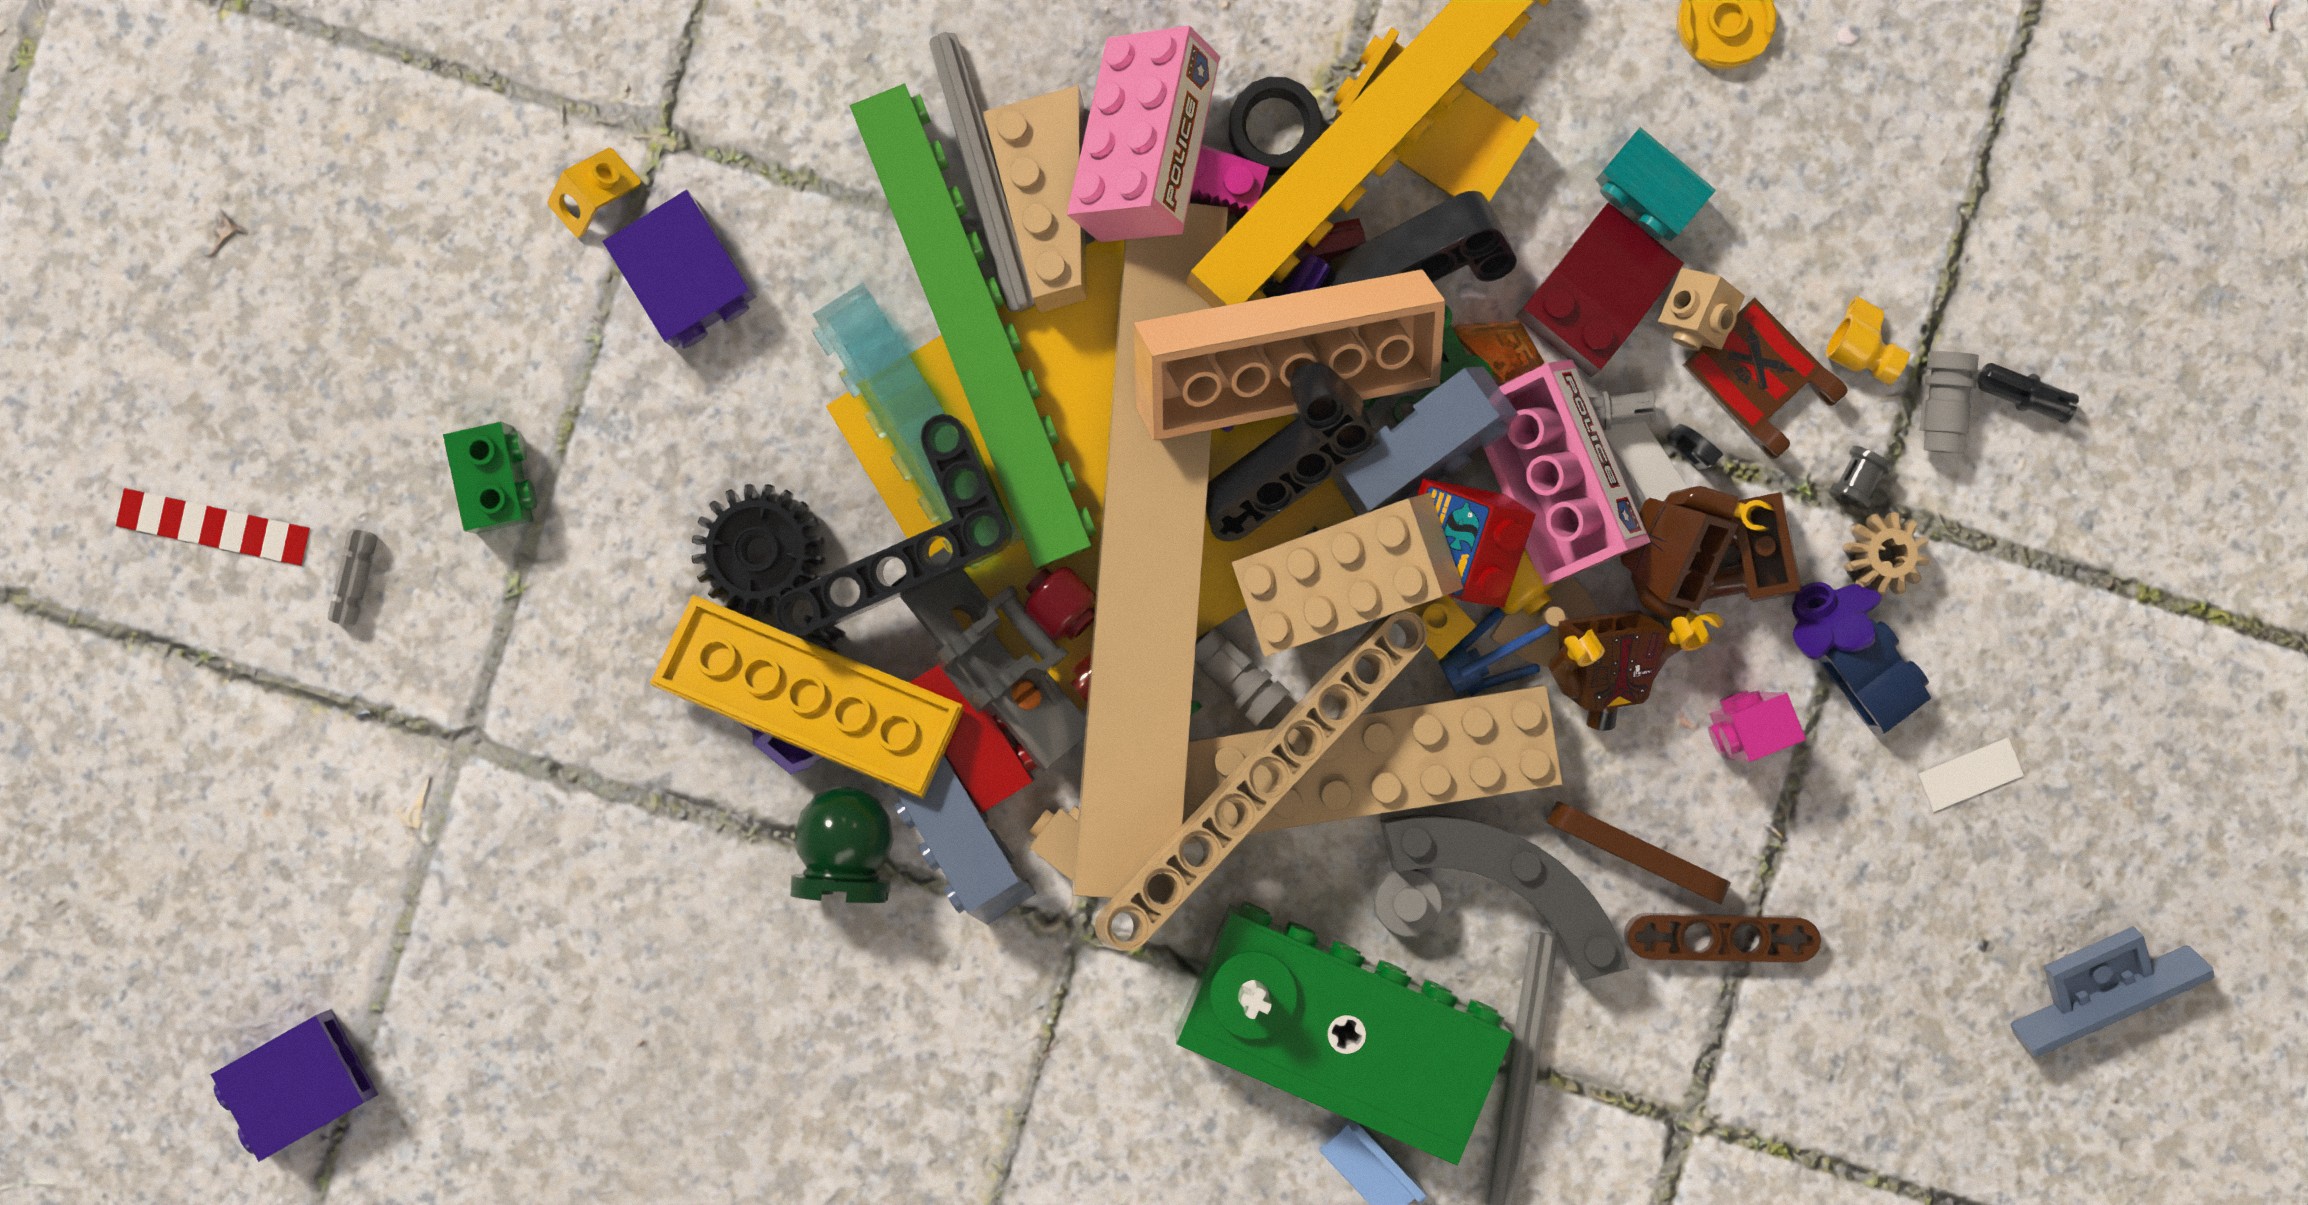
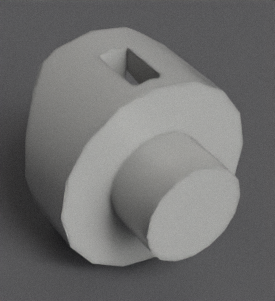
[1373,869,1442,937]

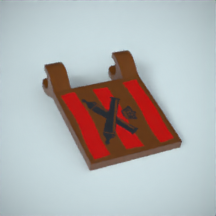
[1682,297,1848,459]

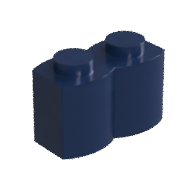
[1818,619,1931,734]

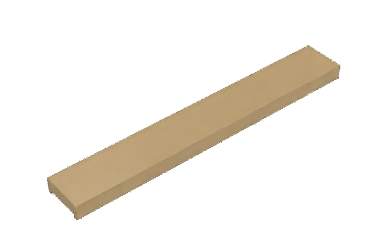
[1072,203,1228,902]

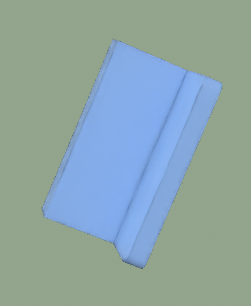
[1319,1119,1427,1205]

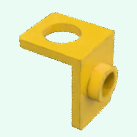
[547,148,641,238]
[1399,595,1477,660]

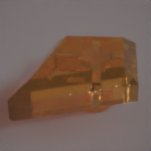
[1453,321,1545,383]

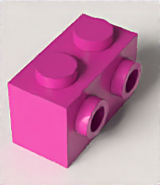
[1708,690,1806,762]

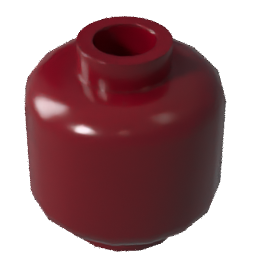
[1024,567,1096,641]

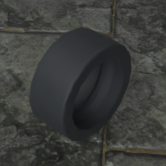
[1229,77,1322,175]

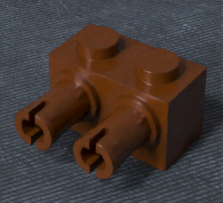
[1703,492,1803,602]

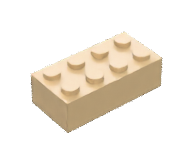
[1231,492,1464,657]

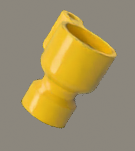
[1825,296,1910,386]

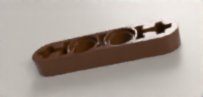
[1546,800,1731,905]
[1624,913,1821,963]

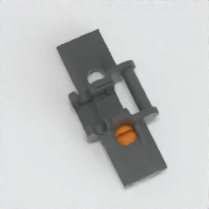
[891,547,1086,771]

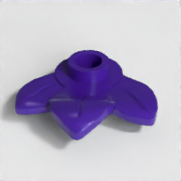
[1792,582,1882,660]

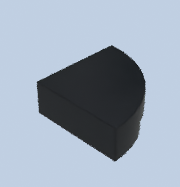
[1666,424,1723,470]

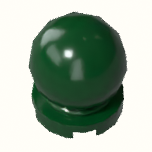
[790,786,894,903]

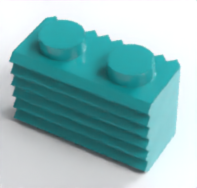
[1595,127,1716,242]

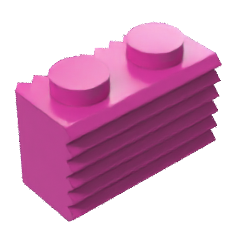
[1190,144,1269,220]

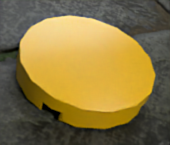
[1676,0,1777,70]

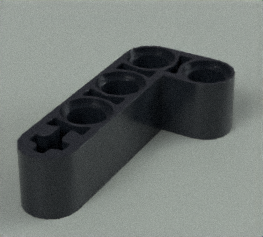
[1320,191,1517,288]
[1206,362,1375,542]

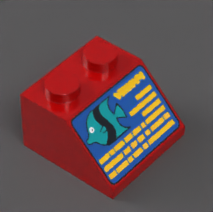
[1417,479,1536,608]

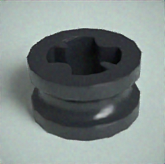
[796,615,846,653]

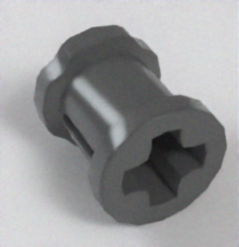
[1829,446,1893,510]

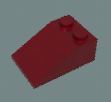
[1515,202,1684,377]

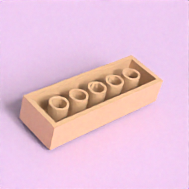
[1134,269,1445,441]

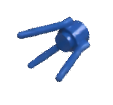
[1438,607,1551,697]

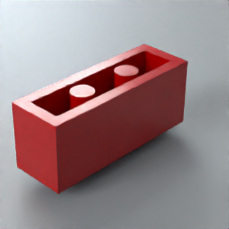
[909,665,1037,813]

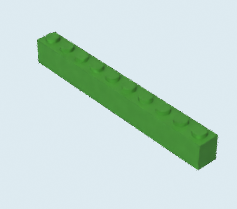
[849,83,1097,570]

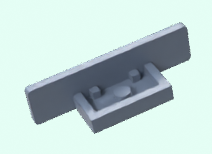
[2011,926,2215,1057]

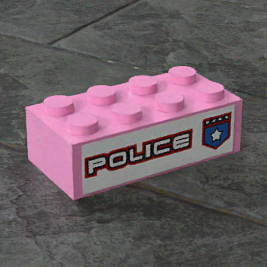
[1067,25,1220,242]
[1482,359,1651,586]

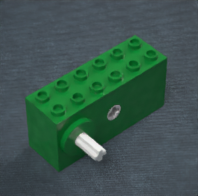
[1175,901,1513,1166]

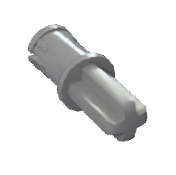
[1589,390,1656,430]

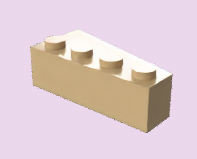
[983,85,1087,313]

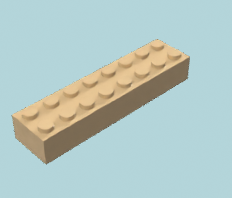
[1182,685,1563,844]

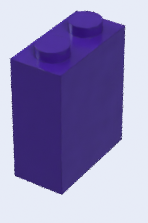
[602,189,756,349]
[210,1009,379,1162]

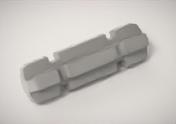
[328,529,377,626]

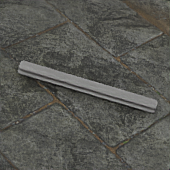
[929,32,1035,312]
[1488,932,1558,1205]

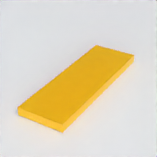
[650,595,965,799]

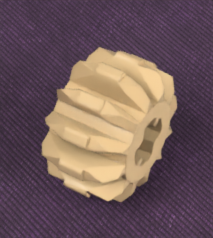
[1842,512,1931,596]

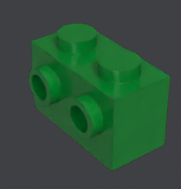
[443,422,537,534]

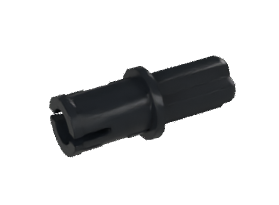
[1977,363,2079,424]

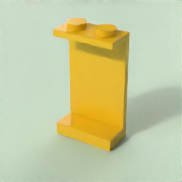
[1333,27,1540,202]

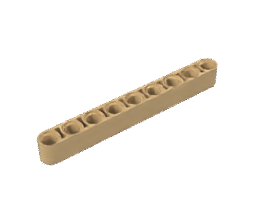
[1095,611,1427,951]

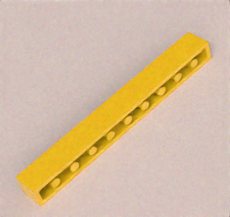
[1186,0,1551,308]

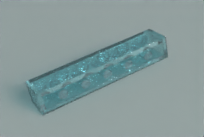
[812,283,1024,570]

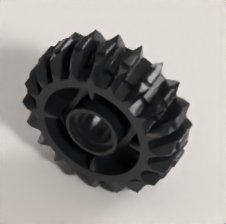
[692,484,826,617]

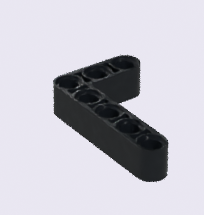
[775,414,1013,635]

